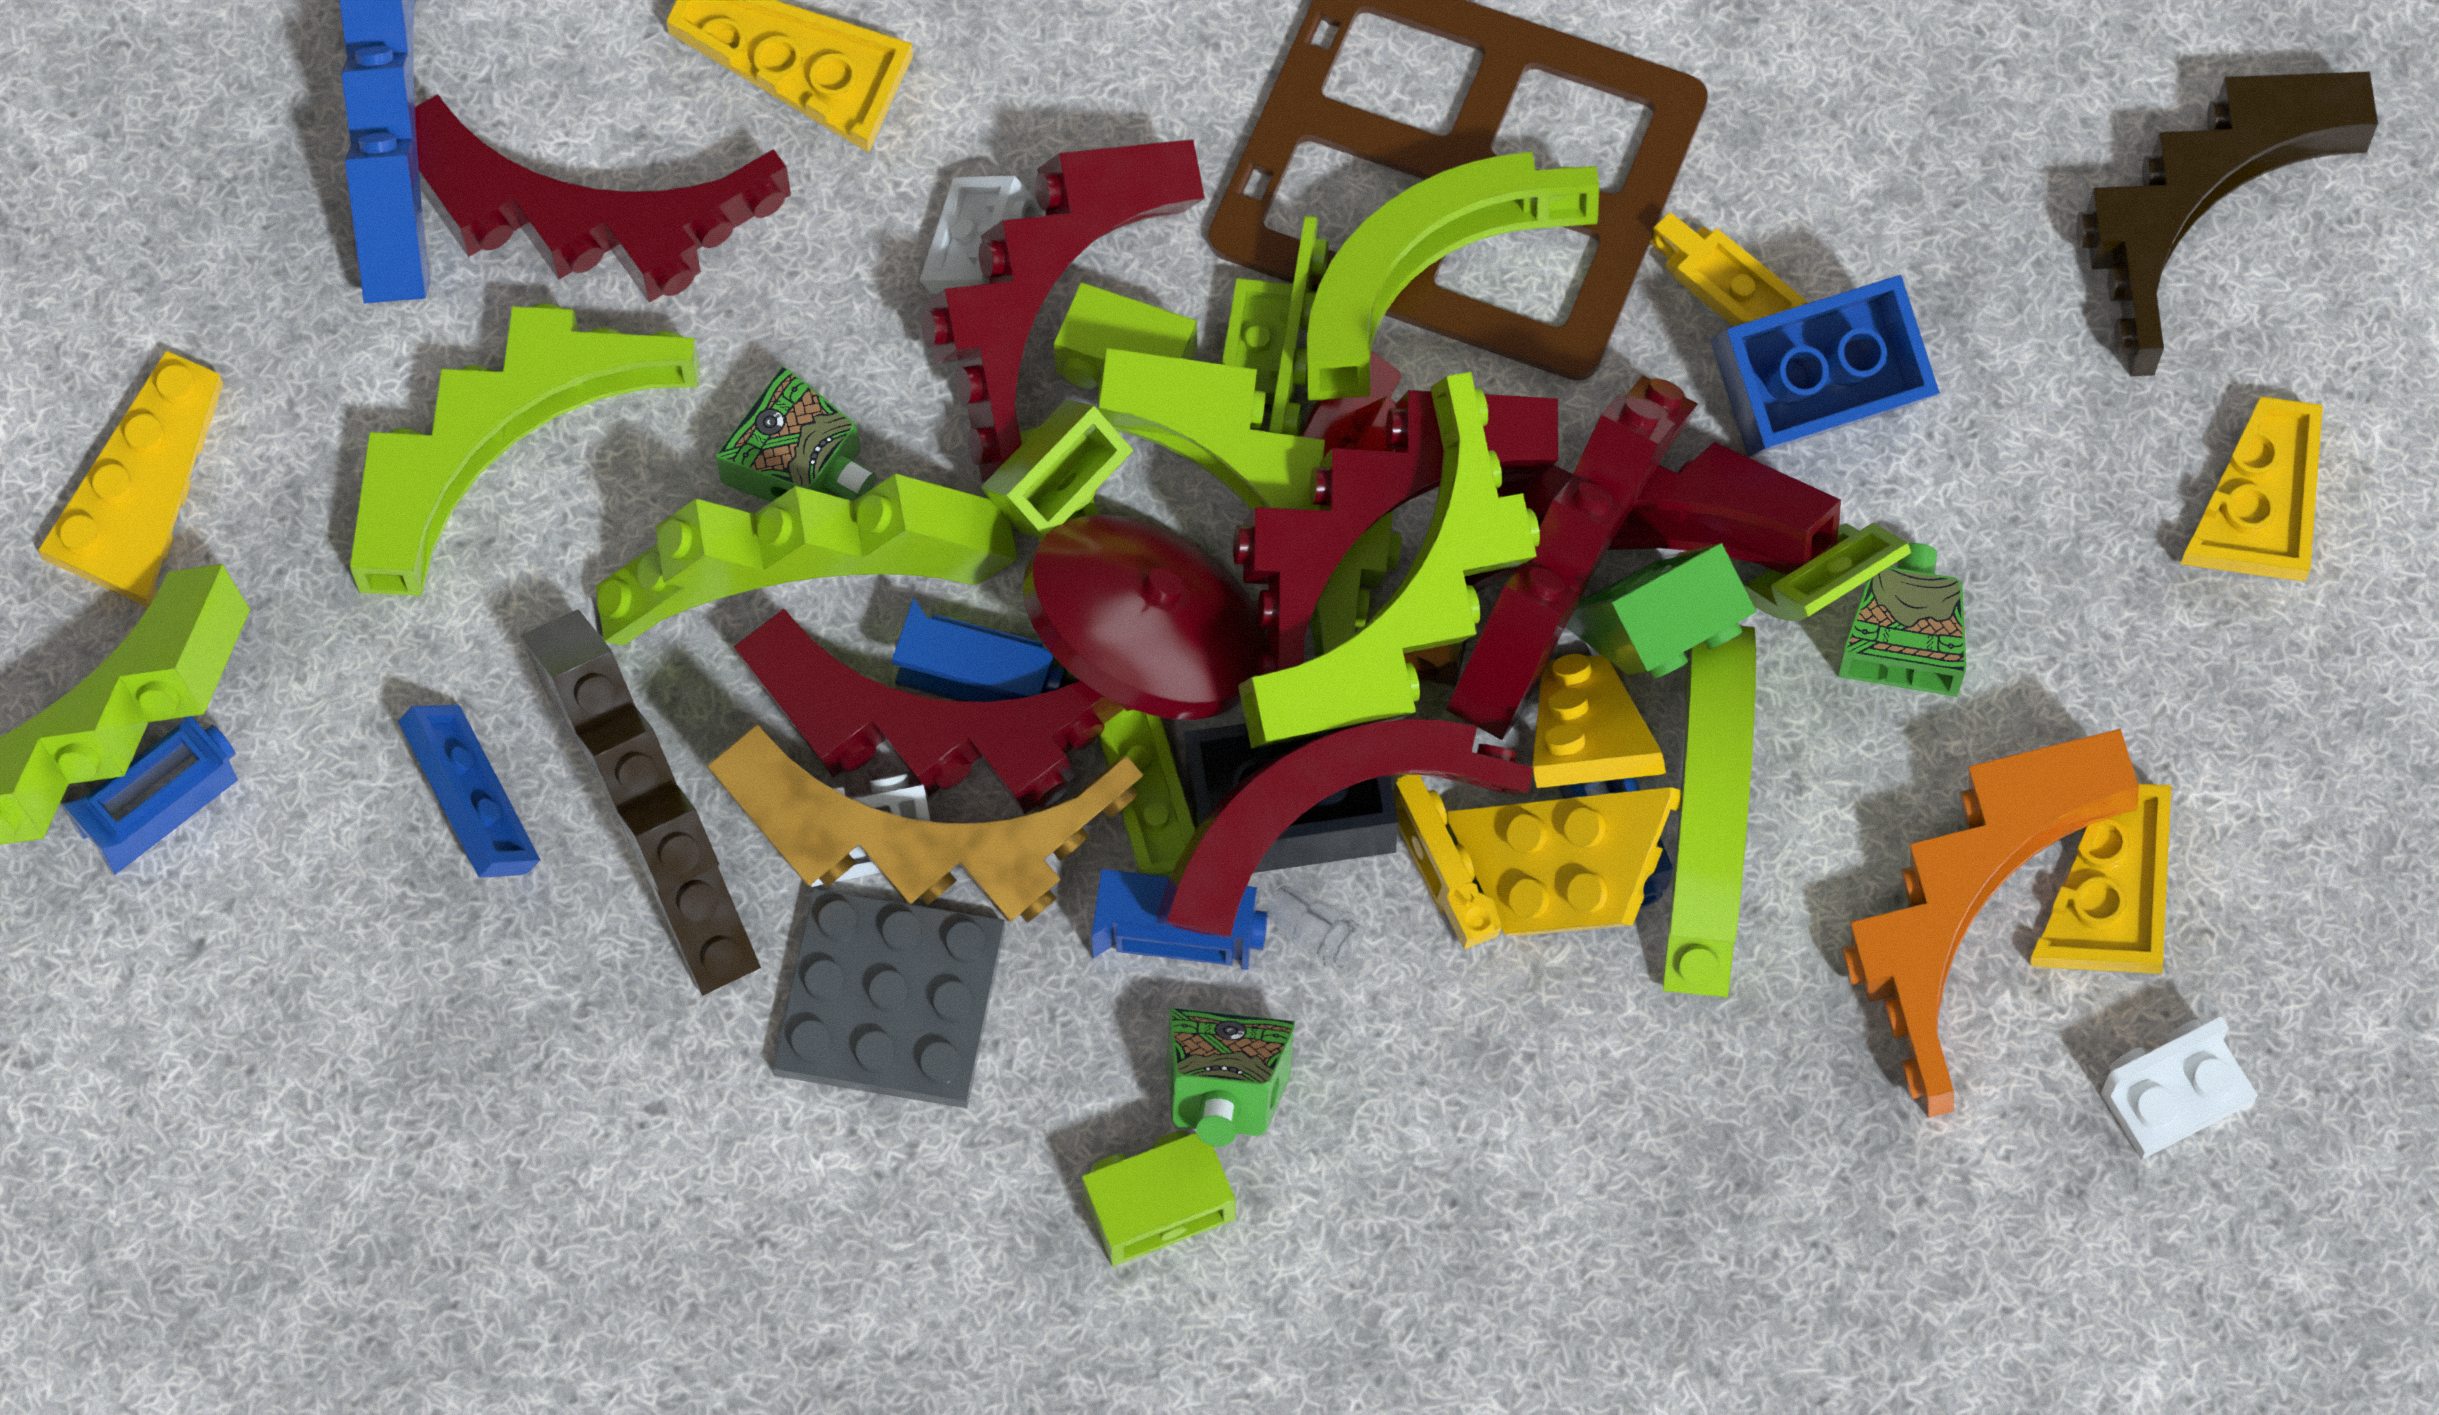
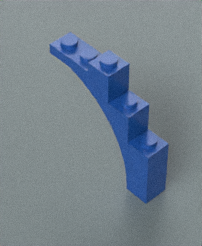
[339,0,430,304]

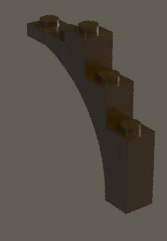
[2076,71,2378,377]
[520,609,761,996]

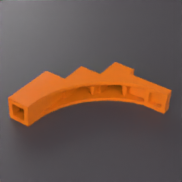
[1842,728,2139,1118]

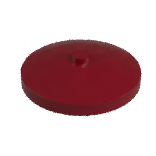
[1023,515,1267,720]

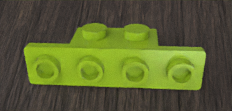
[1222,215,1329,436]

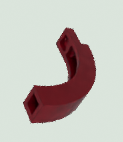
[1155,719,1534,938]

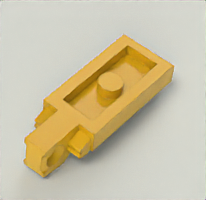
[1651,212,1808,327]
[1393,775,1502,950]

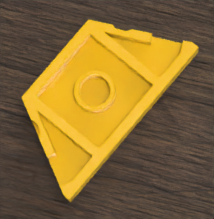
[1447,787,1682,936]

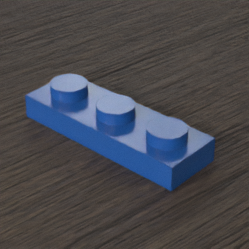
[398,705,540,878]

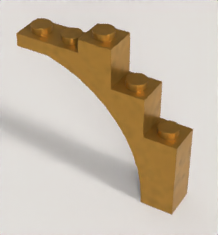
[707,724,1143,923]

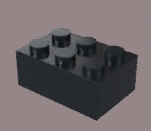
[1185,723,1398,873]

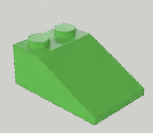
[1566,543,1757,679]

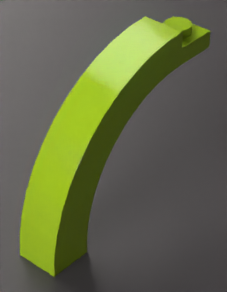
[1307,151,1599,401]
[1663,625,1756,998]

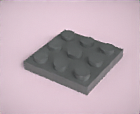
[773,888,1005,1109]

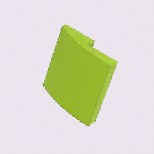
[1745,522,1911,621]

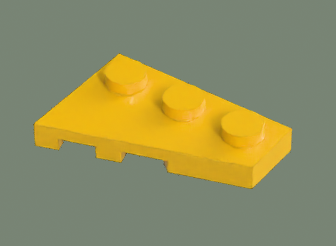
[2180,396,2323,582]
[1532,654,1666,788]
[2031,784,2172,974]

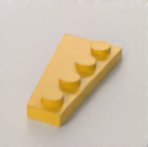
[666,0,913,153]
[38,350,223,607]

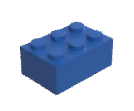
[1709,275,1940,457]

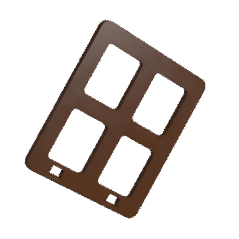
[1209,0,1708,380]

